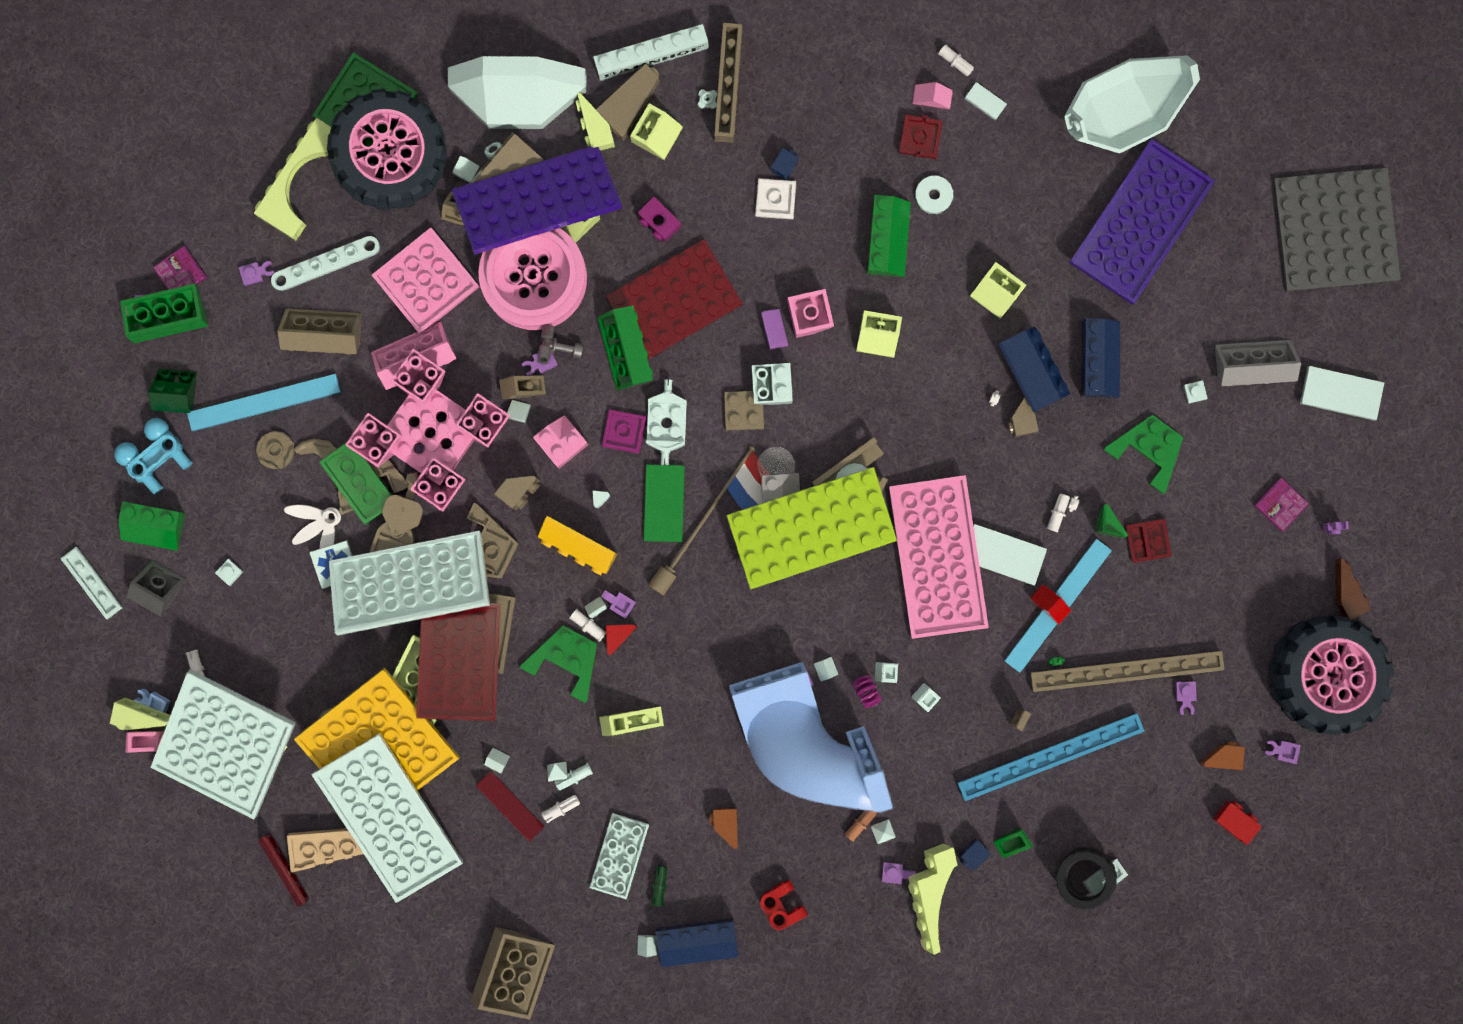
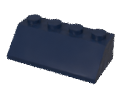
[1081,318,1120,398]
[998,326,1070,412]
[656,918,738,967]

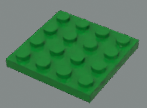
[312,53,418,147]

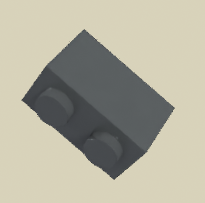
[127,560,186,617]

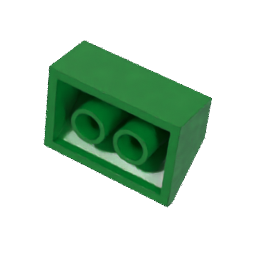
[118,501,185,551]

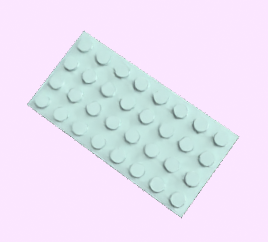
[329,531,490,635]
[312,733,463,903]

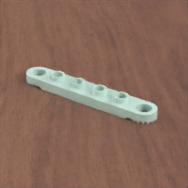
[271,236,380,291]

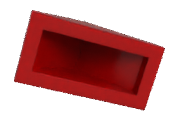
[1030,584,1072,625]
[606,625,637,655]

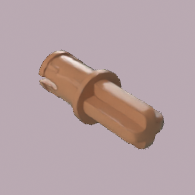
[844,810,877,842]

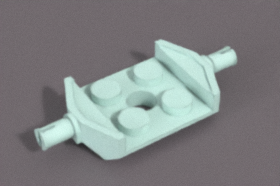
[646,380,687,465]

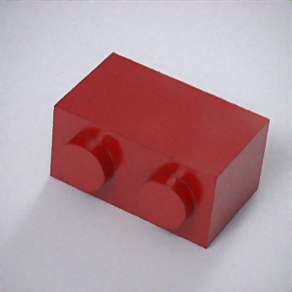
[1213,801,1262,845]

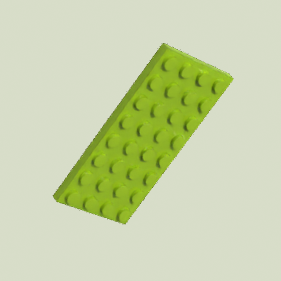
[726,467,897,589]

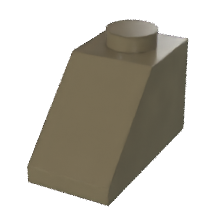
[499,375,546,399]
[1008,396,1039,437]

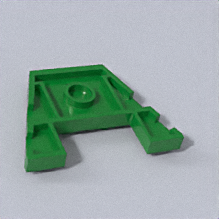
[1103,415,1183,494]
[520,625,597,703]

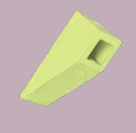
[576,93,615,150]

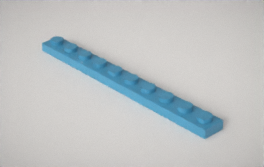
[957,713,1144,801]

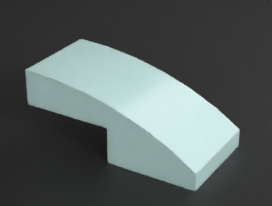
[1083,859,1128,896]

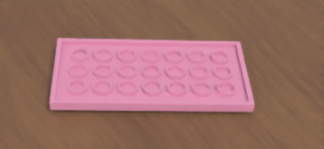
[889,475,989,639]

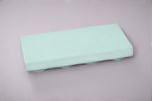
[1300,366,1384,420]
[973,524,1047,585]
[590,813,649,899]

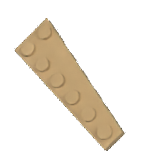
[287,828,364,872]

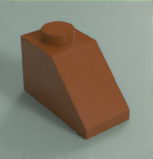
[1200,741,1245,770]
[710,807,738,849]

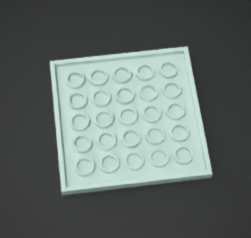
[151,670,296,819]

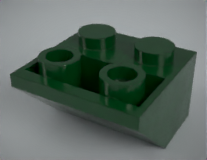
[148,369,197,413]

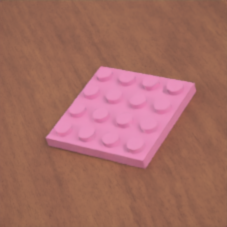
[372,228,479,335]

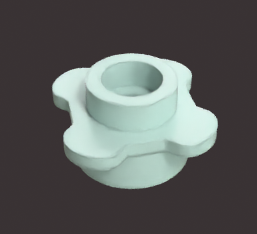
[698,90,717,109]

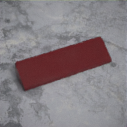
[476,772,544,842]
[258,834,309,907]

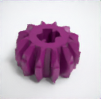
[853,675,881,709]

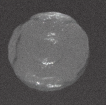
[757,447,795,477]

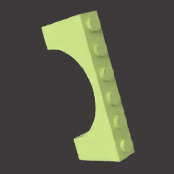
[254,118,331,241]

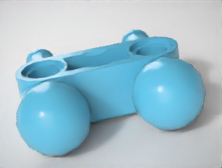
[114,418,193,495]

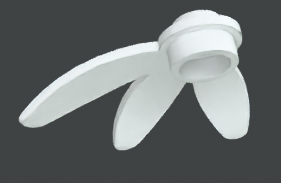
[284,505,341,549]

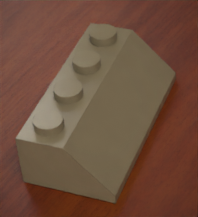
[278,308,362,354]

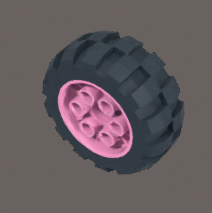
[327,89,447,210]
[1268,616,1394,735]

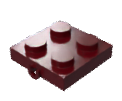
[899,115,943,160]

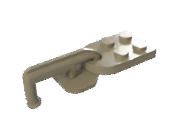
[370,472,423,553]

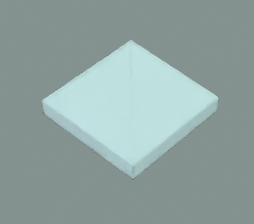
[547,762,568,781]
[871,819,896,844]

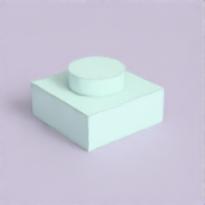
[1183,381,1207,404]
[215,559,243,586]

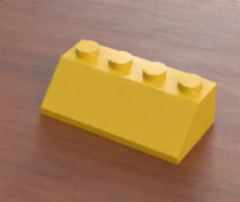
[538,516,617,576]

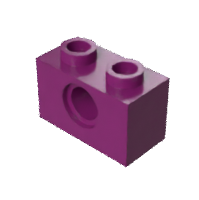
[638,197,682,243]

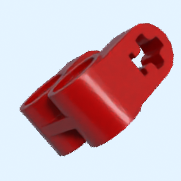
[760,879,808,930]

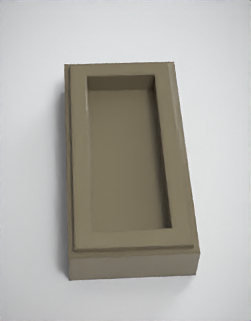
[1010,709,1031,731]

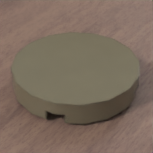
[256,431,295,469]

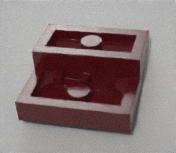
[1126,519,1172,563]

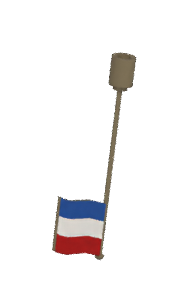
[648,446,771,596]

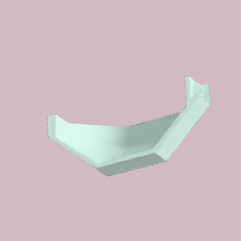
[1064,55,1200,153]
[448,56,586,129]

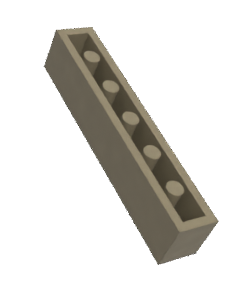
[714,23,742,143]

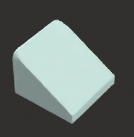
[453,156,479,182]
[507,400,530,423]
[585,597,607,618]
[874,662,898,683]
[911,683,940,712]

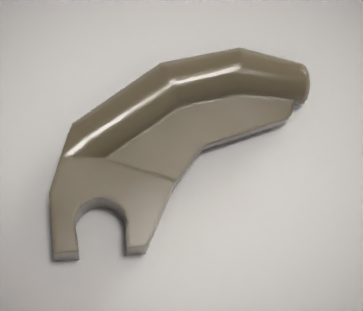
[294,438,337,459]

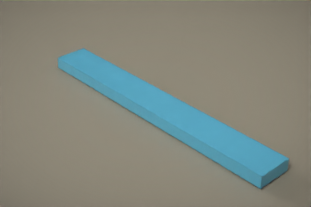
[187,374,341,431]
[1004,539,1112,673]

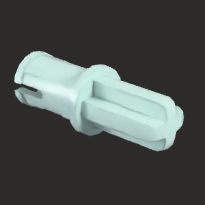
[555,763,593,790]

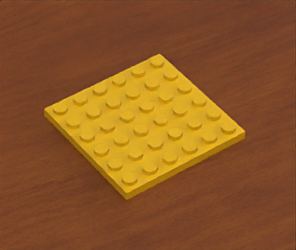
[294,668,460,790]

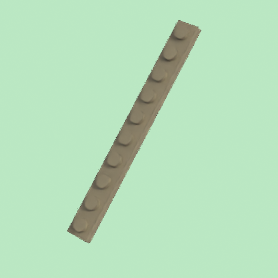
[1030,651,1225,692]

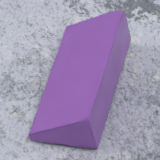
[761,309,788,350]

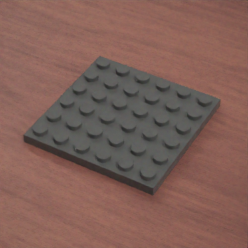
[1273,168,1401,292]

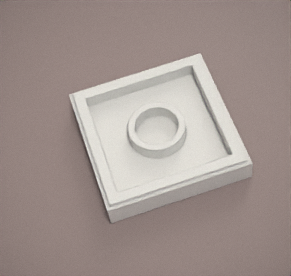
[755,178,796,219]

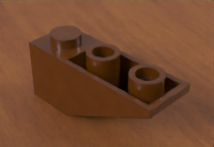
[1335,558,1371,620]

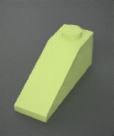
[110,697,171,730]
[599,707,664,736]

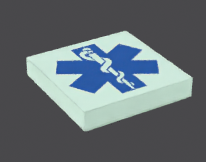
[310,540,353,589]

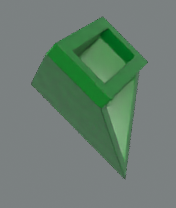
[1095,503,1129,538]

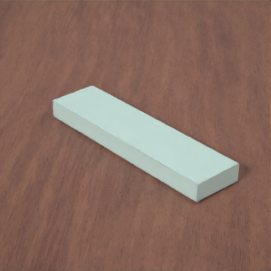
[60,547,123,619]

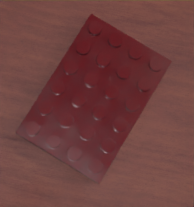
[606,239,743,360]
[416,604,501,721]

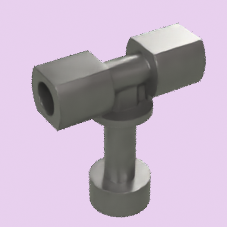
[537,324,583,364]

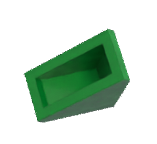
[994,827,1033,859]

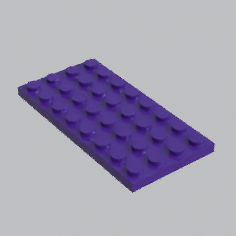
[1069,139,1215,305]
[451,146,622,255]

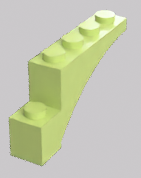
[908,844,957,954]

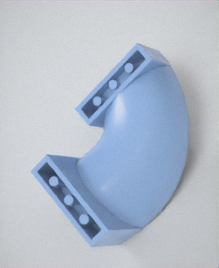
[729,662,893,812]

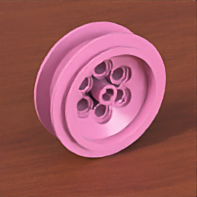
[479,228,587,330]

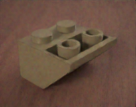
[495,476,540,511]

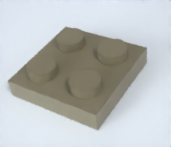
[724,391,764,431]

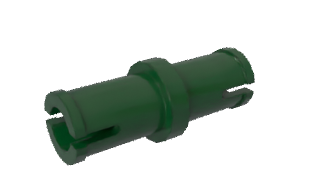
[651,866,668,907]

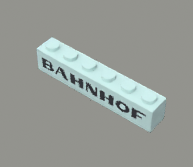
[594,24,709,81]

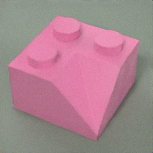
[787,289,834,338]
[533,415,589,469]

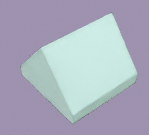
[593,491,610,508]
[814,657,839,681]
[484,748,510,773]
[637,935,657,957]

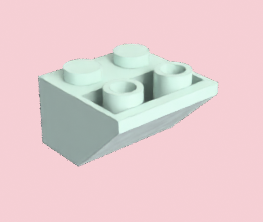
[752,363,793,405]

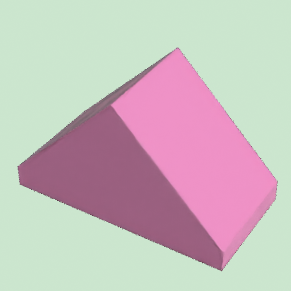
[912,82,953,109]
[126,731,164,752]

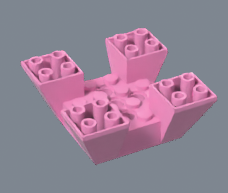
[345,349,510,511]

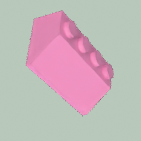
[371,322,456,390]

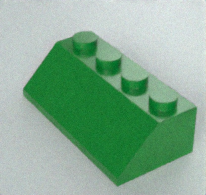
[867,195,911,277]
[120,284,208,344]
[597,306,653,391]

